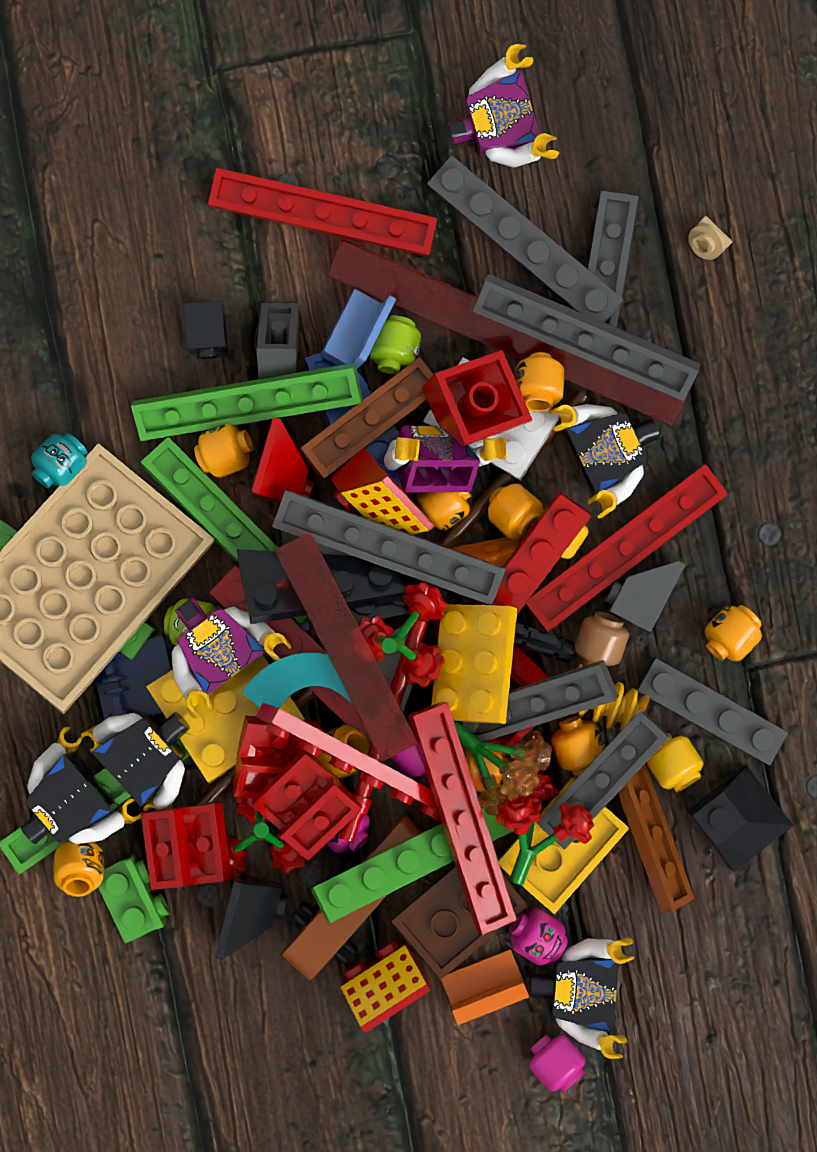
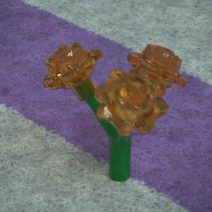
[455,721,553,815]

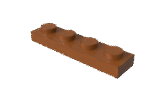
[299,357,434,480]
[618,763,694,914]

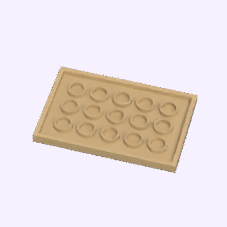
[0,443,215,714]

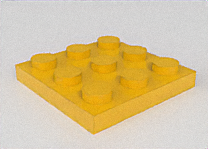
[146,654,305,783]

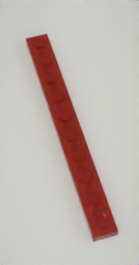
[327,239,689,426]

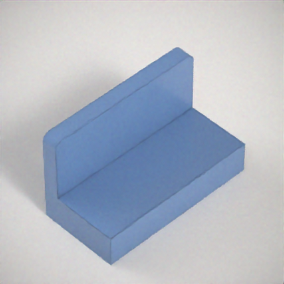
[320,289,396,370]

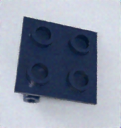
[95,635,171,720]

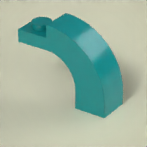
[242,653,381,720]

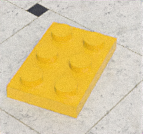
[431,604,517,724]
[498,777,629,914]

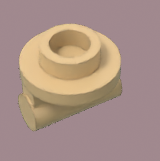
[689,216,733,260]

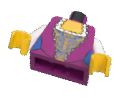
[448,44,559,167]
[384,420,507,493]
[172,598,291,719]

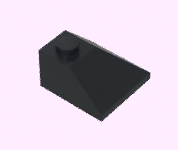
[686,765,793,872]
[215,873,288,960]

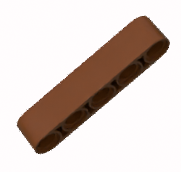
[280,814,425,981]

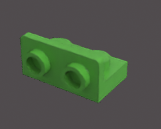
[98,854,170,944]

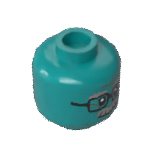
[31,433,88,489]

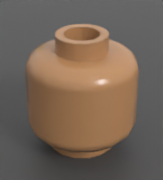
[575,611,629,666]

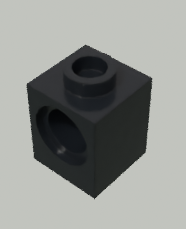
[183,301,228,359]

